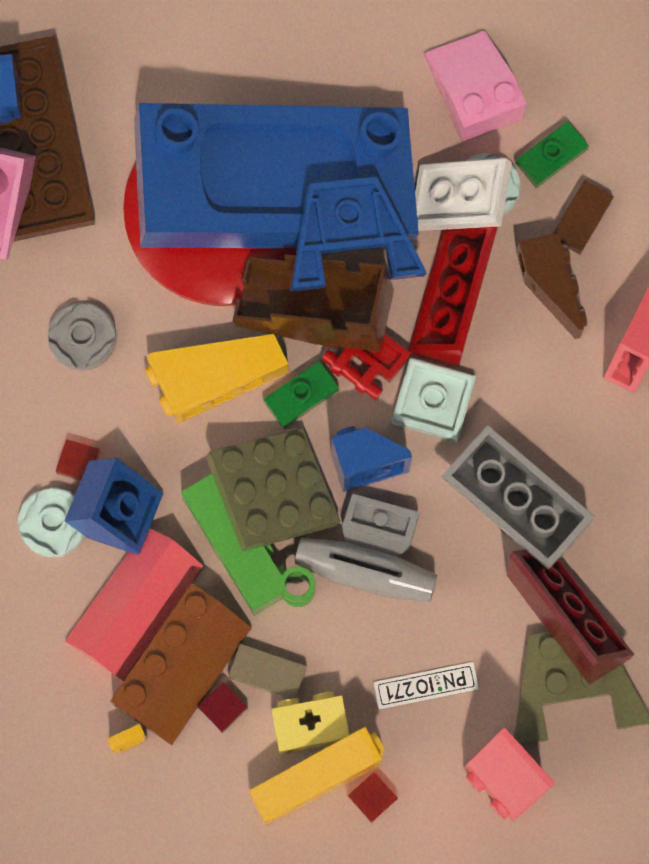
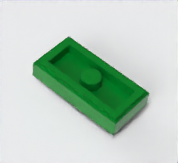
[515,121,589,188]
[263,361,339,429]

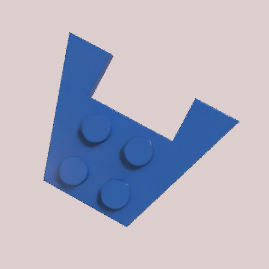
[290,176,427,292]

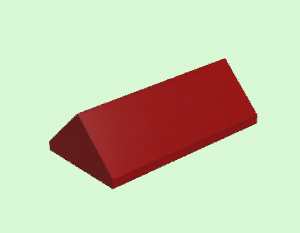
[408,227,498,366]

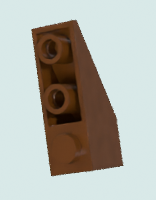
[516,233,587,339]

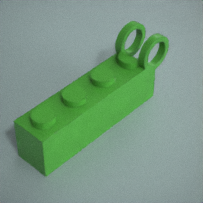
[181,474,315,616]

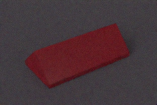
[507,550,635,685]

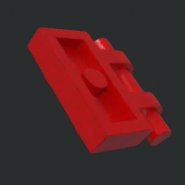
[321,334,411,401]

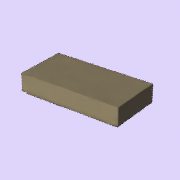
[228,644,307,699]

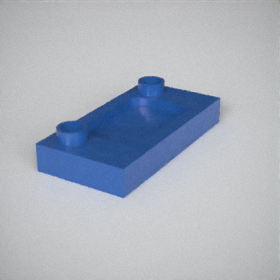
[134,103,419,249]

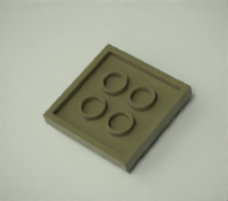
[206,428,340,552]

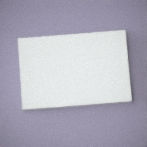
[415,158,512,231]

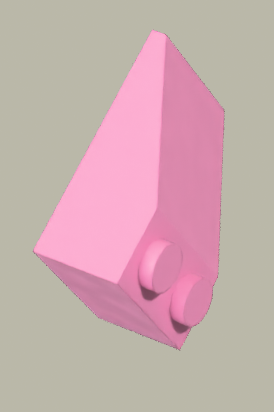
[424,31,527,142]
[0,148,36,260]

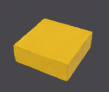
[107,723,147,755]

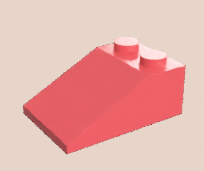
[465,727,555,822]

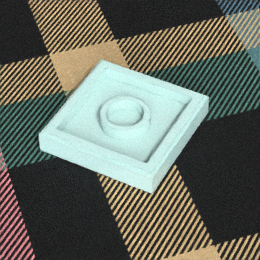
[391,357,476,443]

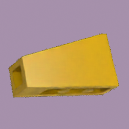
[144,334,289,424]
[249,727,385,825]

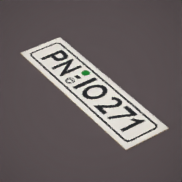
[373,662,479,709]

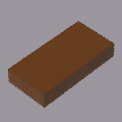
[553,180,614,255]

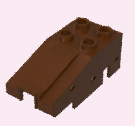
[233,254,394,352]

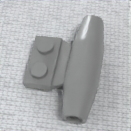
[295,493,438,602]

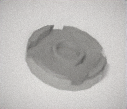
[48,303,117,371]

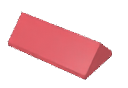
[65,529,204,681]

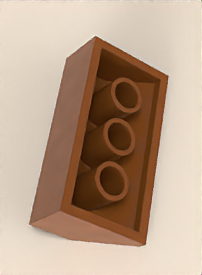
[110,583,251,746]

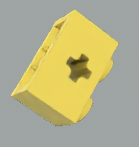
[272,692,349,755]

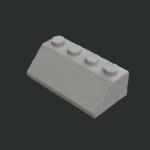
[441,425,595,570]

